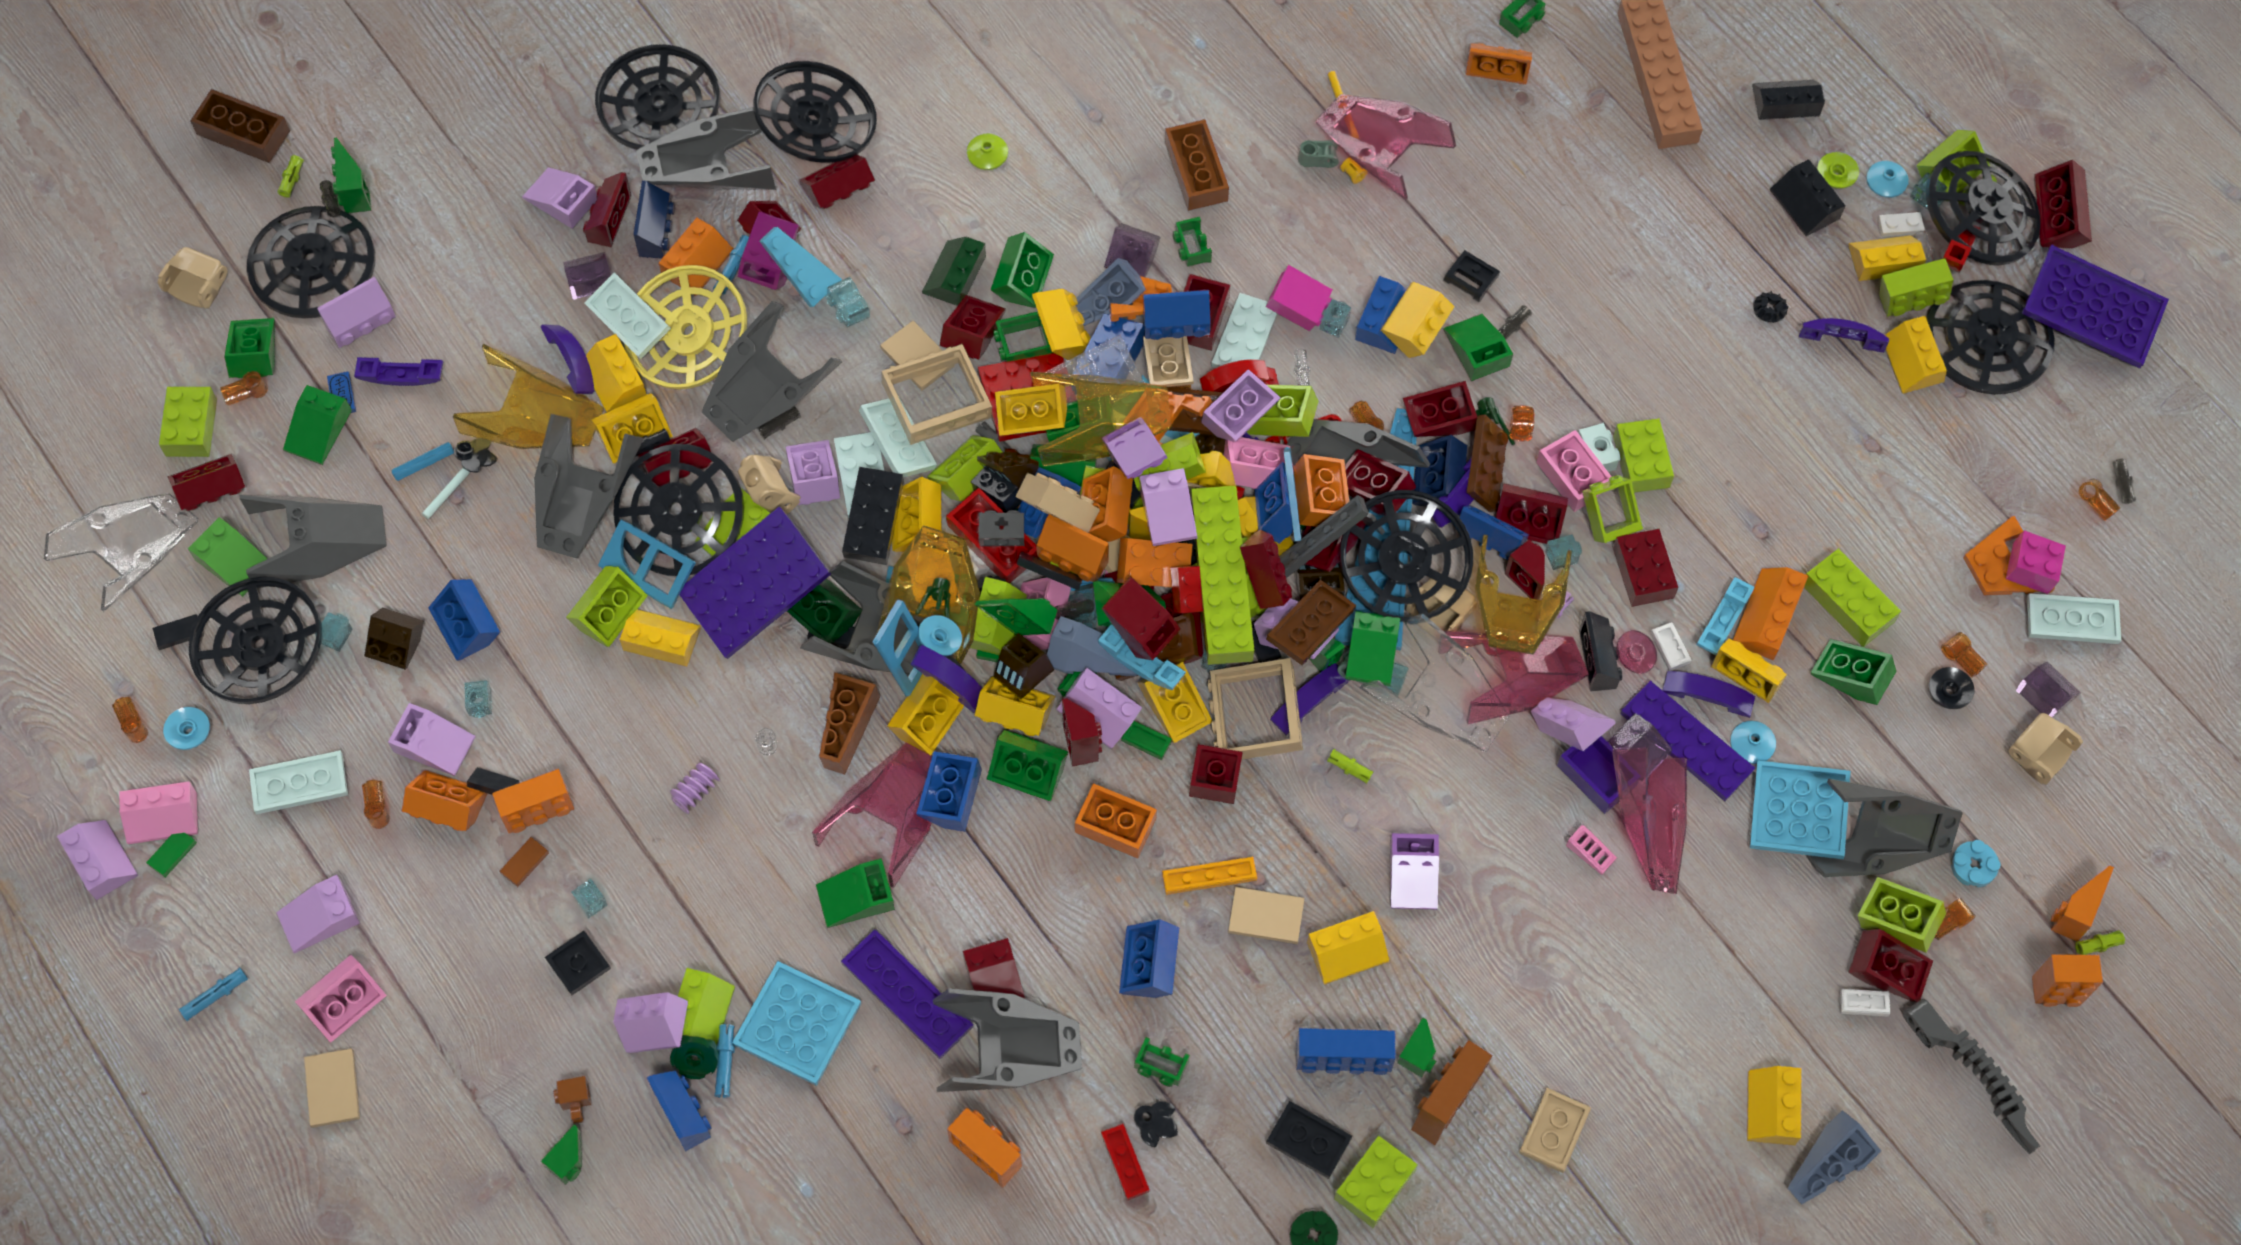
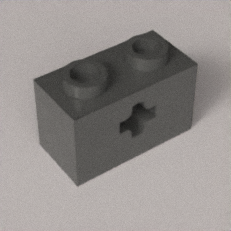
[979,510,1024,546]

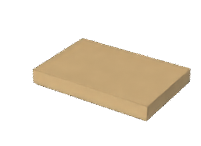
[880,321,955,391]
[1228,887,1305,944]
[304,1048,360,1128]
[1519,1088,1591,1173]

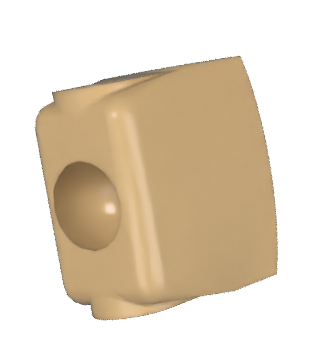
[158,247,227,309]
[738,455,801,514]
[1406,578,1478,641]
[2008,713,2083,785]

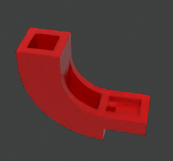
[1942,222,1980,273]
[1200,359,1279,393]

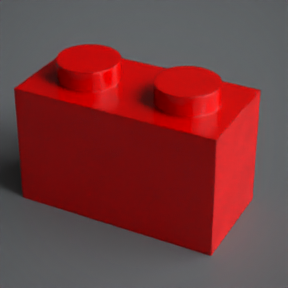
[1171,566,1203,613]

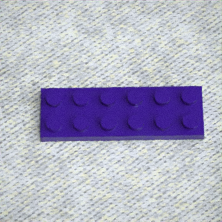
[1620,680,1755,801]
[841,929,974,1059]

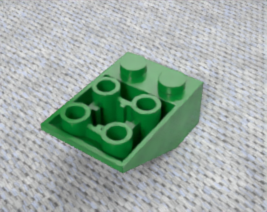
[331,137,371,214]
[1443,314,1513,381]
[816,858,895,928]

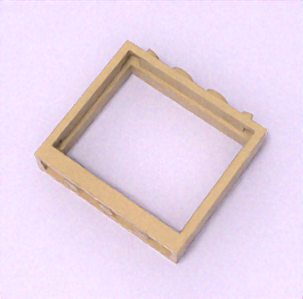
[882,345,992,445]
[1208,658,1303,759]

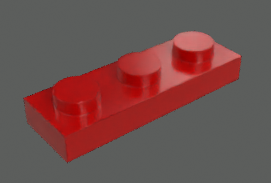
[1101,1124,1150,1201]

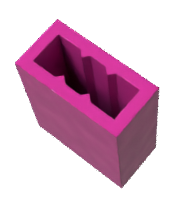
[1265,265,1333,331]

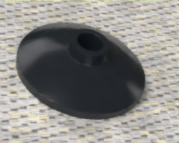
[1929,667,1975,710]

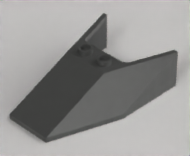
[636,107,776,190]
[702,301,842,442]
[534,414,644,558]
[1287,419,1430,535]
[239,495,387,588]
[800,561,940,675]
[1807,779,1963,877]
[933,988,1082,1092]

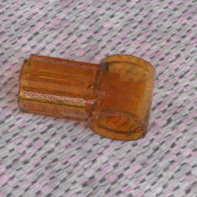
[220,371,268,406]
[1350,400,1384,431]
[2079,478,2121,521]
[1941,632,1987,677]
[112,696,148,743]
[362,779,390,829]
[1934,898,1976,940]

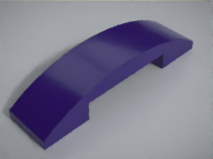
[1799,318,1889,353]
[540,324,594,394]
[354,357,443,386]
[1432,458,1474,528]
[910,645,982,713]
[1270,663,1350,735]
[1663,671,1756,718]

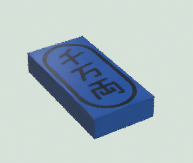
[327,371,356,413]

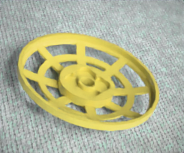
[624,265,747,390]

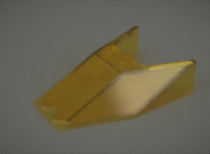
[453,343,604,449]
[1030,372,1172,466]
[875,525,980,664]
[1475,535,1572,655]

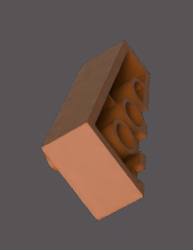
[819,672,880,775]
[1411,1040,1493,1145]

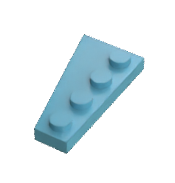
[759,227,842,307]

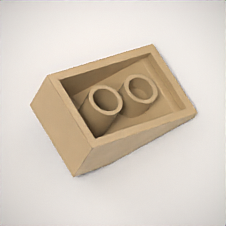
[1143,336,1194,389]

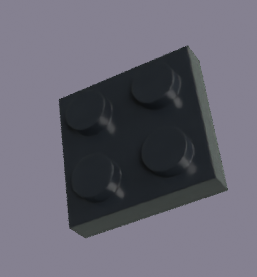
[545,930,611,996]

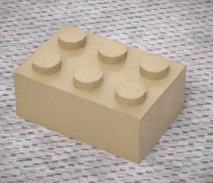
[1016,473,1100,533]

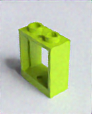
[1582,475,1643,543]

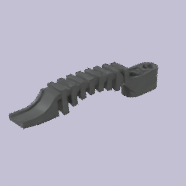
[1903,999,2040,1154]

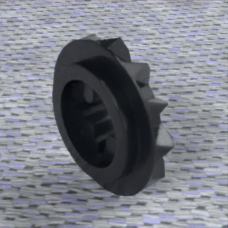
[1753,291,1788,323]

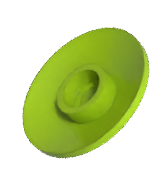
[967,134,1008,170]
[1817,152,1859,189]

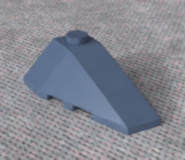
[1076,258,1146,326]
[1047,616,1137,676]
[1787,1110,1881,1204]

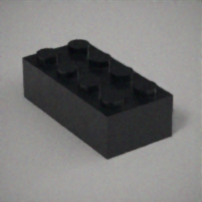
[842,467,904,565]

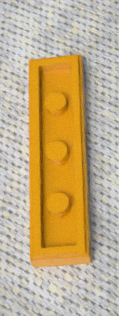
[1162,857,1257,895]

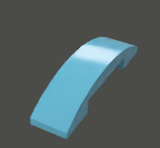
[1696,577,1755,655]
[1098,624,1186,690]

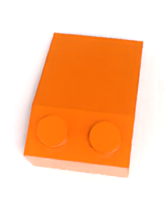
[2051,866,2114,942]

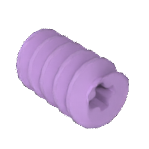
[670,763,720,814]

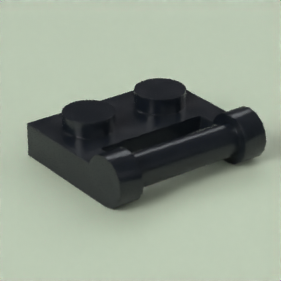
[1443,250,1500,302]

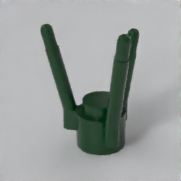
[1475,397,1515,445]
[915,578,951,619]

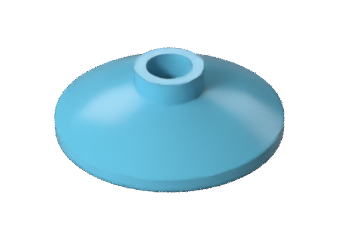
[1866,161,1909,198]
[918,615,962,656]
[163,707,210,750]
[1730,721,1776,764]

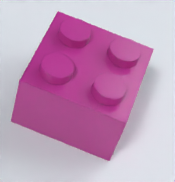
[2006,530,2066,594]

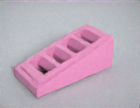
[1566,825,1617,875]

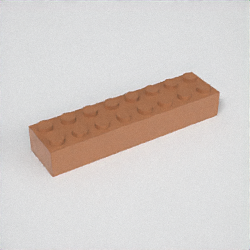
[1617,0,1703,149]

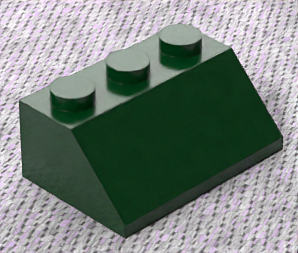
[922,236,986,306]
[787,578,863,644]

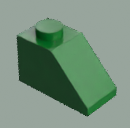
[1309,638,1345,672]
[1397,1018,1437,1077]
[541,1125,582,1185]

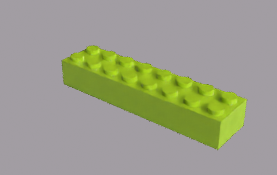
[1190,486,1254,665]

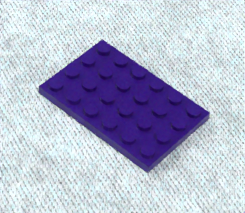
[2021,245,2169,369]
[679,506,831,659]

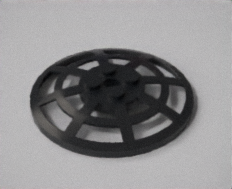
[595,44,720,150]
[753,61,877,163]
[1926,151,2041,266]
[246,206,376,319]
[1927,280,2055,395]
[613,444,744,576]
[1340,490,1473,623]
[189,577,322,704]

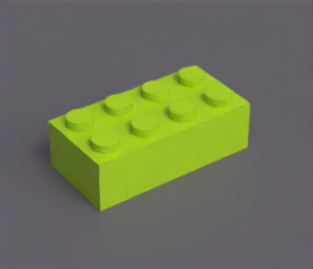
[1804,548,1901,647]

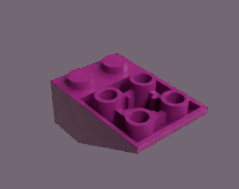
[737,212,799,290]

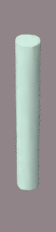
[422,468,470,519]

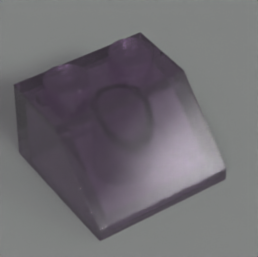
[1104,223,1161,277]
[563,252,611,299]
[2016,662,2081,718]
[1608,713,1672,782]

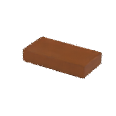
[499,837,549,887]

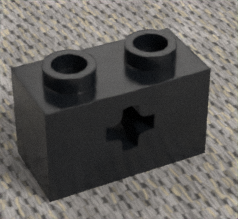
[971,467,1022,513]

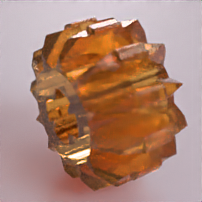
[1510,405,1535,442]

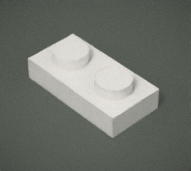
[1877,212,1925,238]

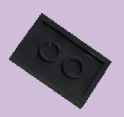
[1266,1101,1353,1179]

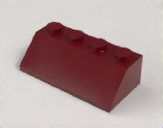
[2035,159,2092,249]

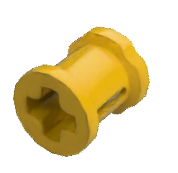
[1340,156,1368,184]

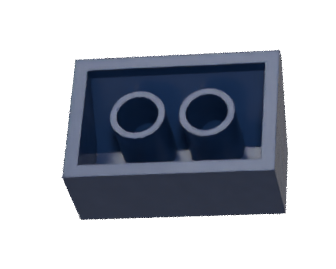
[633,180,675,259]
[1412,435,1468,507]

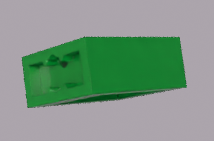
[993,312,1054,362]

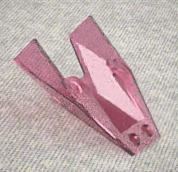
[1316,94,1456,201]
[1439,631,1589,725]
[812,743,932,888]
[1612,748,1687,894]

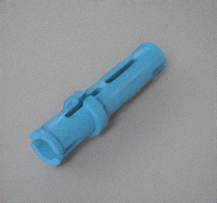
[713,235,749,295]
[179,967,249,1021]
[714,1024,735,1098]

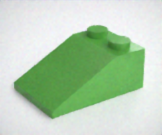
[188,517,267,597]

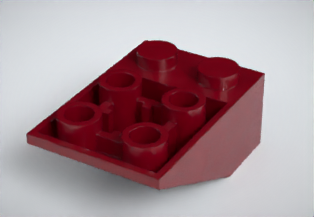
[1102,577,1180,661]

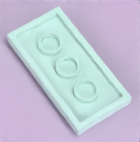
[585,273,671,359]
[1211,293,1278,368]
[859,396,937,478]
[834,432,884,519]
[2027,593,2121,644]
[249,750,348,815]

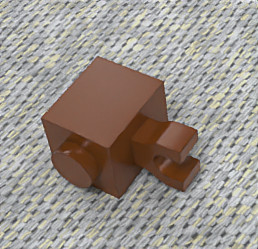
[553,1076,592,1124]

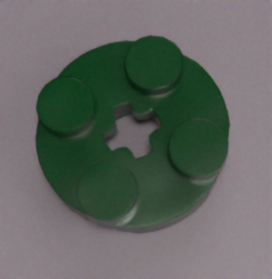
[670,1035,719,1080]
[1289,1211,1339,1245]

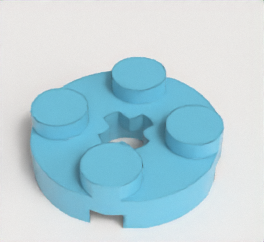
[1951,840,2001,887]

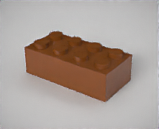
[1165,119,1229,211]

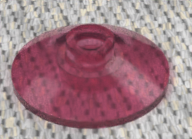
[1617,630,1657,674]

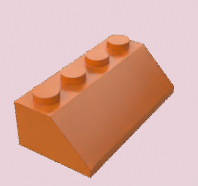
[1733,567,1808,661]

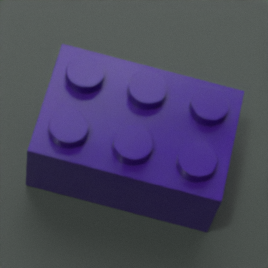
[1557,736,1642,814]

